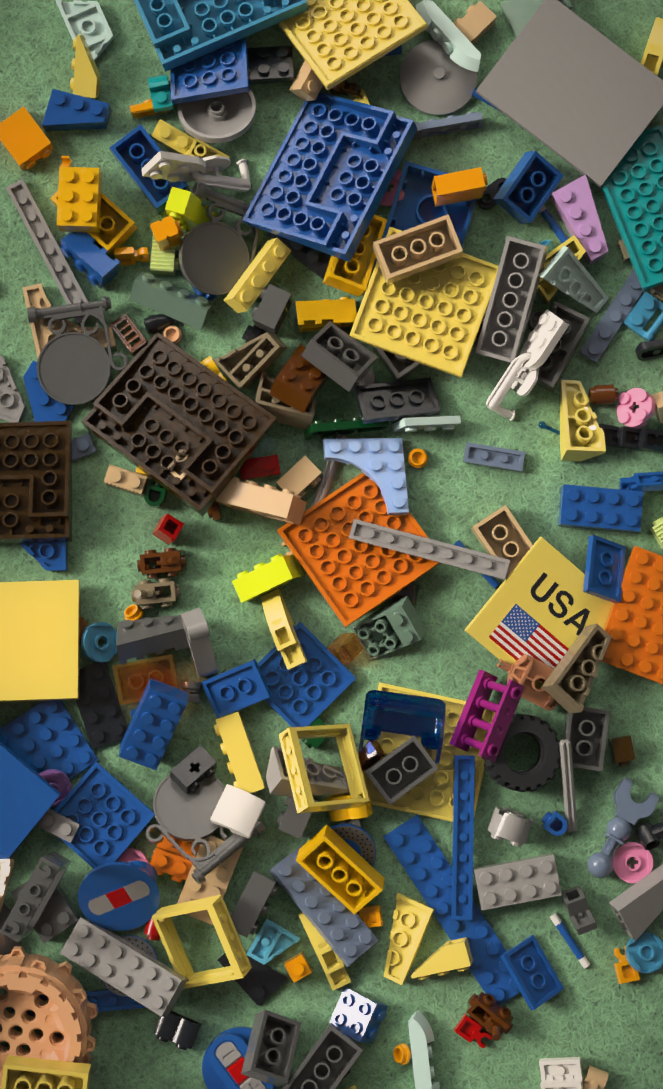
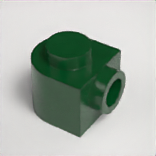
[144,482,168,508]

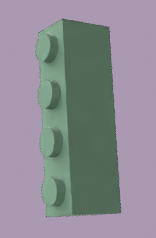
[129,272,213,331]

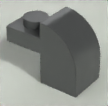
[561,885,597,935]

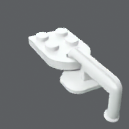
[142,151,251,192]
[486,309,569,421]

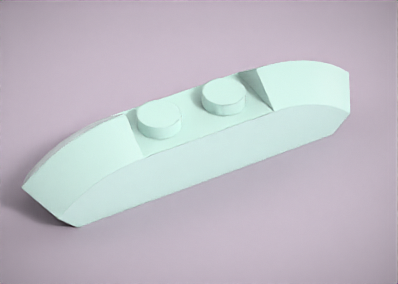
[416,0,481,72]
[408,1010,440,1089]

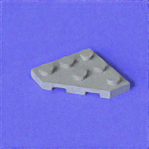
[0,355,26,423]

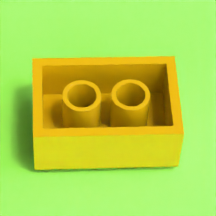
[57,167,102,233]

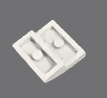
[210,784,266,839]
[539,1057,584,1089]

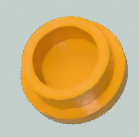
[408,448,428,468]
[124,604,144,621]
[393,1043,411,1065]

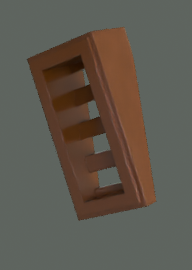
[110,313,147,356]
[344,740,385,773]

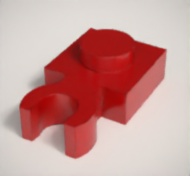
[454,1013,492,1048]

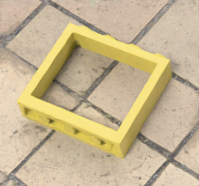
[279,724,370,813]
[152,895,252,989]

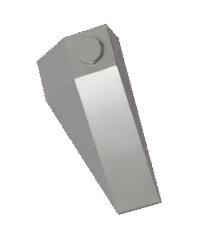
[266,746,350,797]

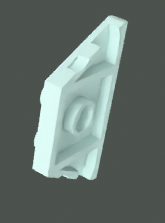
[56,0,114,61]

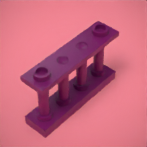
[449,669,525,762]

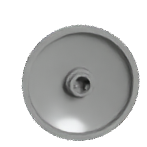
[400,39,477,116]
[178,90,256,143]

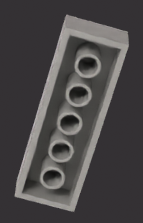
[475,236,549,363]
[60,917,188,1017]

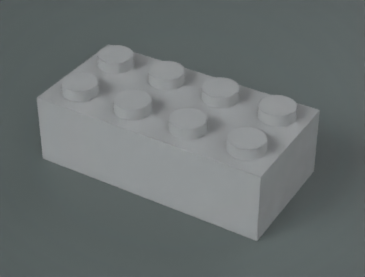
[473,853,562,910]

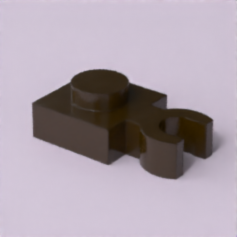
[330,80,361,98]

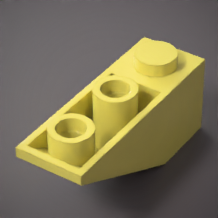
[70,34,101,98]
[411,937,473,980]

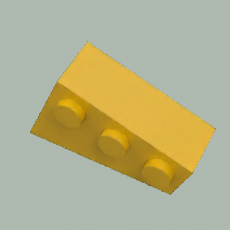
[296,297,357,332]

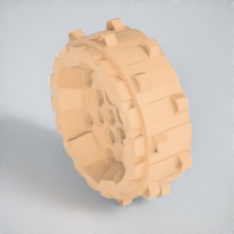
[0,946,98,1089]

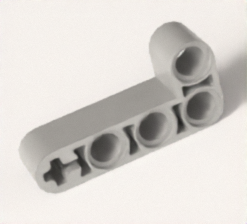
[180,607,218,678]

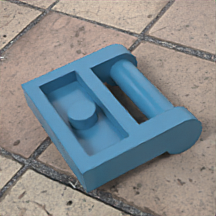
[622,291,663,342]

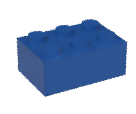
[493,151,564,224]

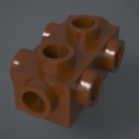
[137,548,186,579]
[466,992,514,1041]

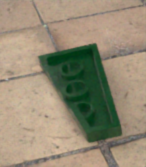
[304,417,390,440]

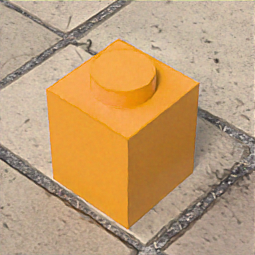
[284,952,312,983]

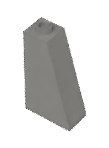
[609,864,663,941]

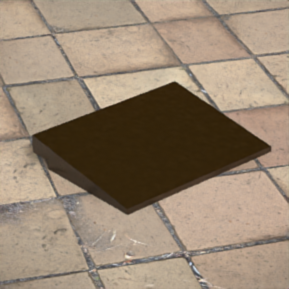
[81,332,277,517]
[0,421,72,544]

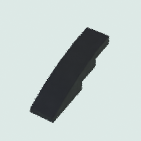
[598,424,663,453]

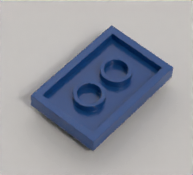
[583,535,626,603]
[201,659,272,719]
[500,935,564,1010]

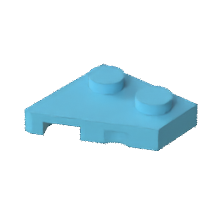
[246,918,300,965]

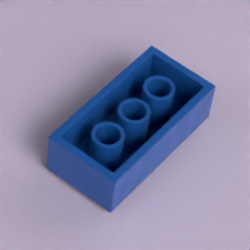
[109,124,190,215]
[558,484,643,533]
[119,678,188,770]

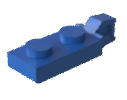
[619,472,663,492]

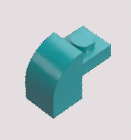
[148,74,174,113]

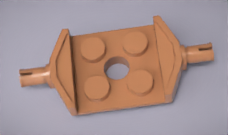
[497,654,559,711]

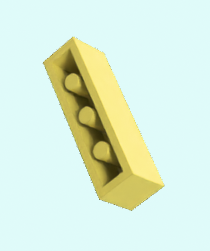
[224,238,291,313]
[214,712,266,793]

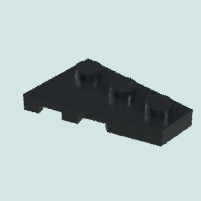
[218,953,288,1006]

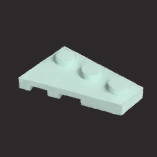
[392,416,461,432]

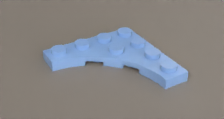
[323,438,409,515]

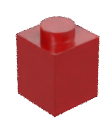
[152,513,184,545]

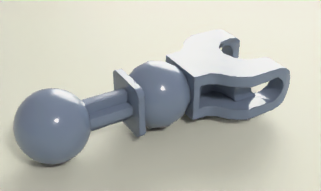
[587,777,659,878]

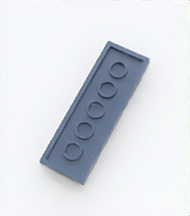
[270,846,379,967]

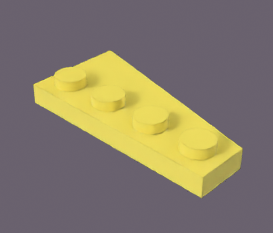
[384,893,435,985]

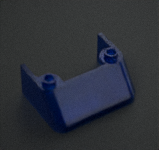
[358,690,446,764]

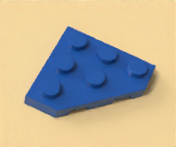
[23,360,76,422]
[20,542,68,571]

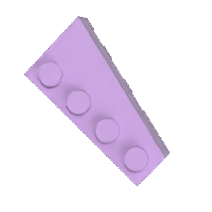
[550,174,608,266]

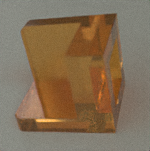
[327,633,363,664]

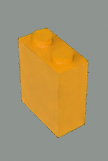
[0,106,54,171]
[432,167,488,207]

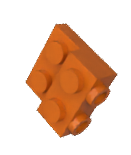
[150,833,200,883]

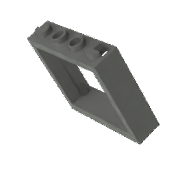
[0,851,71,942]

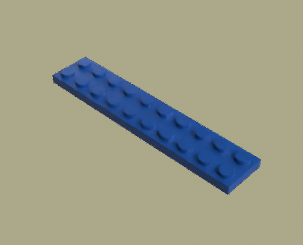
[383,814,520,1006]

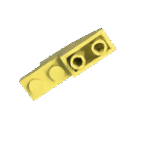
[641,17,663,76]
[151,119,230,175]
[261,589,308,670]
[298,913,351,991]

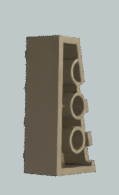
[542,624,611,714]

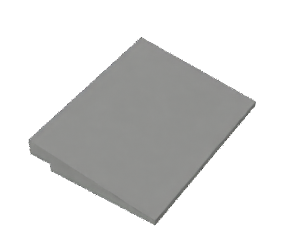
[476,0,663,187]

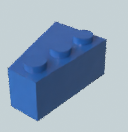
[42,89,112,132]
[60,232,120,289]

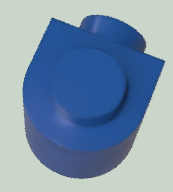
[541,810,567,836]

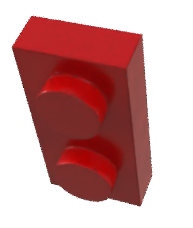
[240,454,281,481]

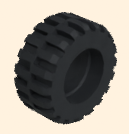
[482,714,561,792]

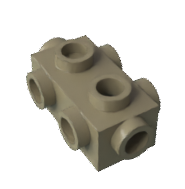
[131,578,181,609]

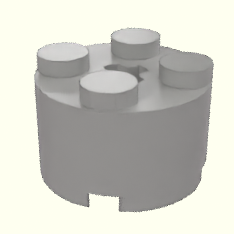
[488,806,534,847]

